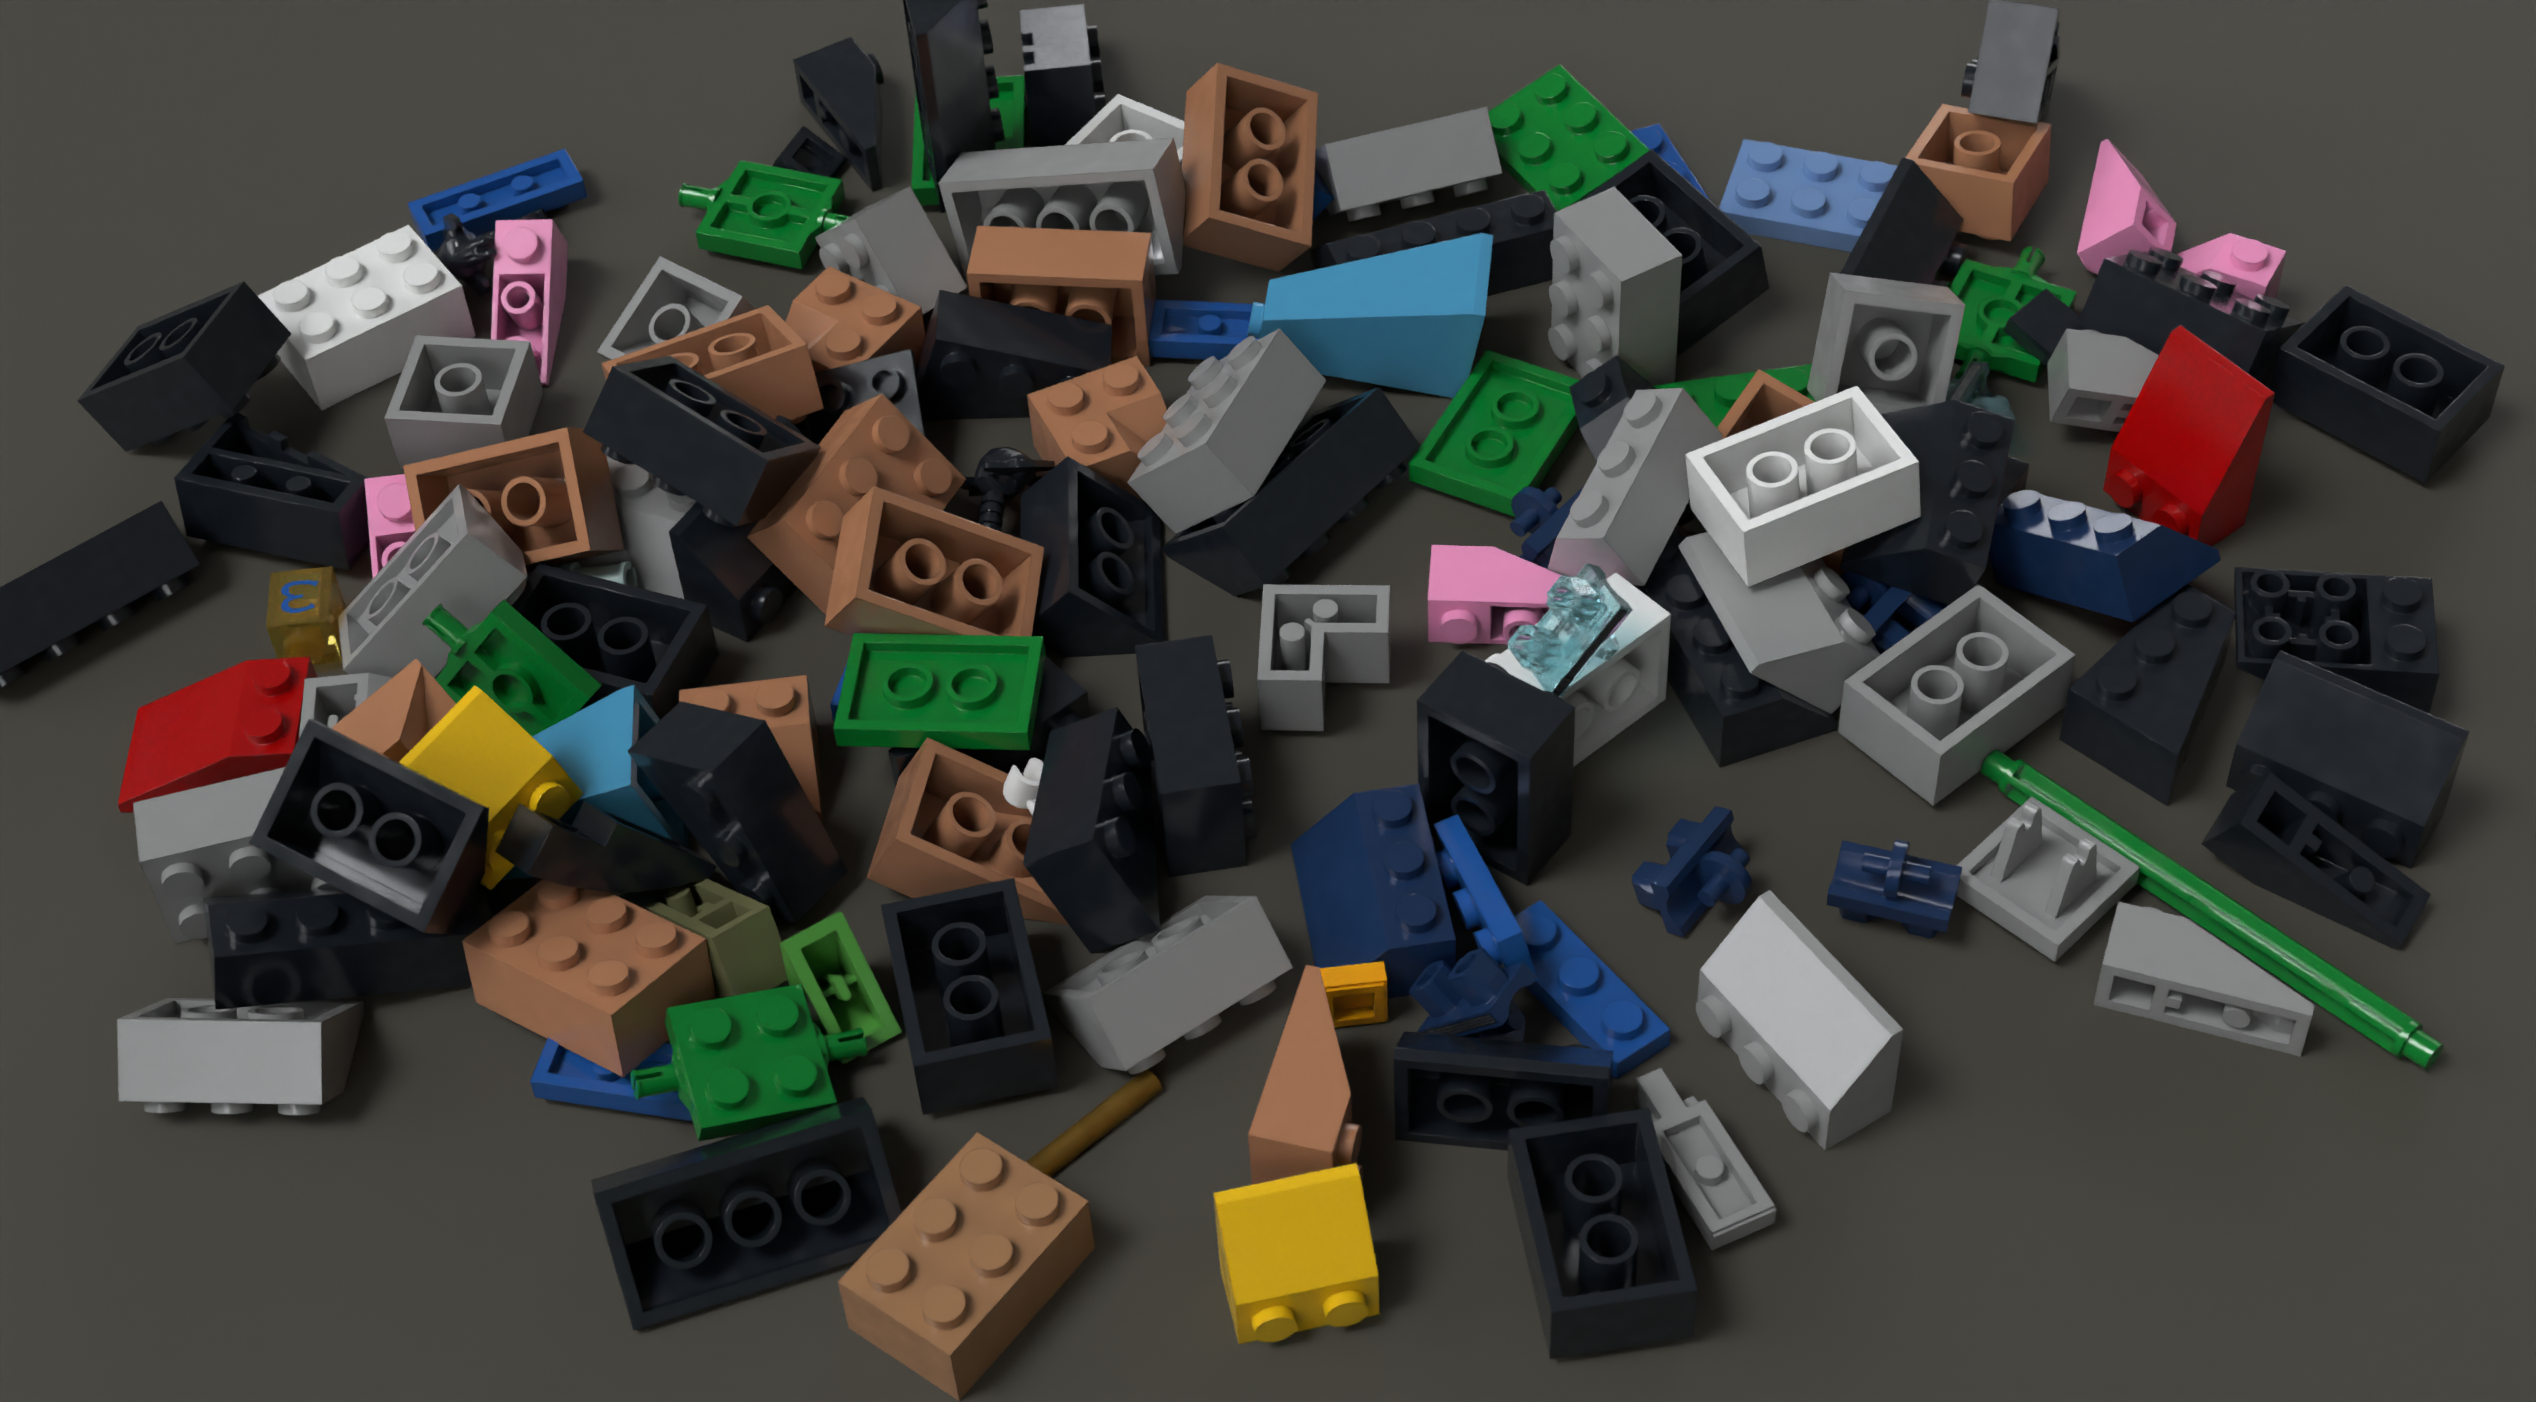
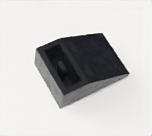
[2234,567,2440,714]

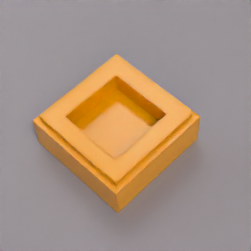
[1320,961,1388,1028]

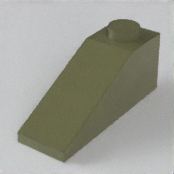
[619,879,788,998]

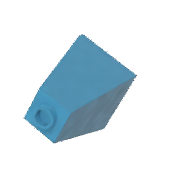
[1247,233,1493,398]
[501,685,689,880]

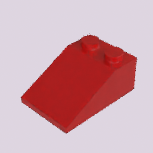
[2103,325,2275,547]
[117,657,317,813]

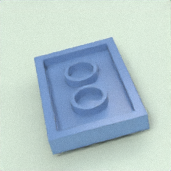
[1719,139,1898,252]

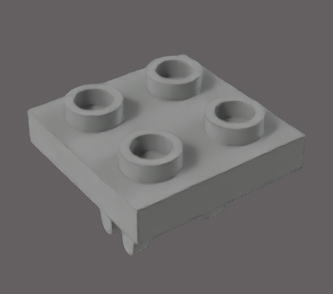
[1957,796,2140,962]

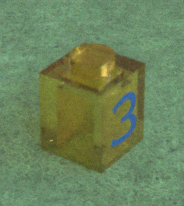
[266,566,346,665]

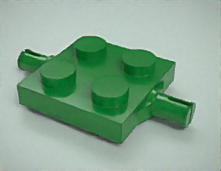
[678,160,851,269]
[1949,246,2077,391]
[422,599,602,736]
[630,984,867,1142]

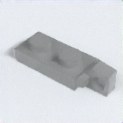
[1634,1068,1776,1250]

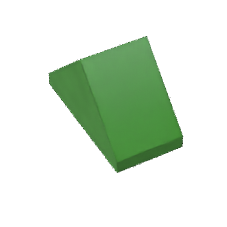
[779,911,902,1064]

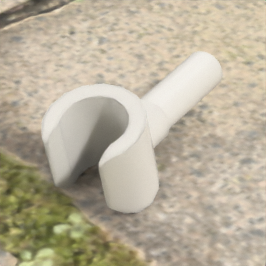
[1003,758,1043,816]

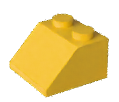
[399,685,584,891]
[1213,1163,1380,1344]

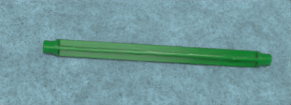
[1980,749,2444,1070]

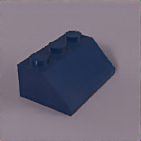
[1989,490,2221,622]
[1291,783,1456,999]

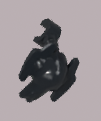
[438,208,548,296]
[960,447,1055,532]

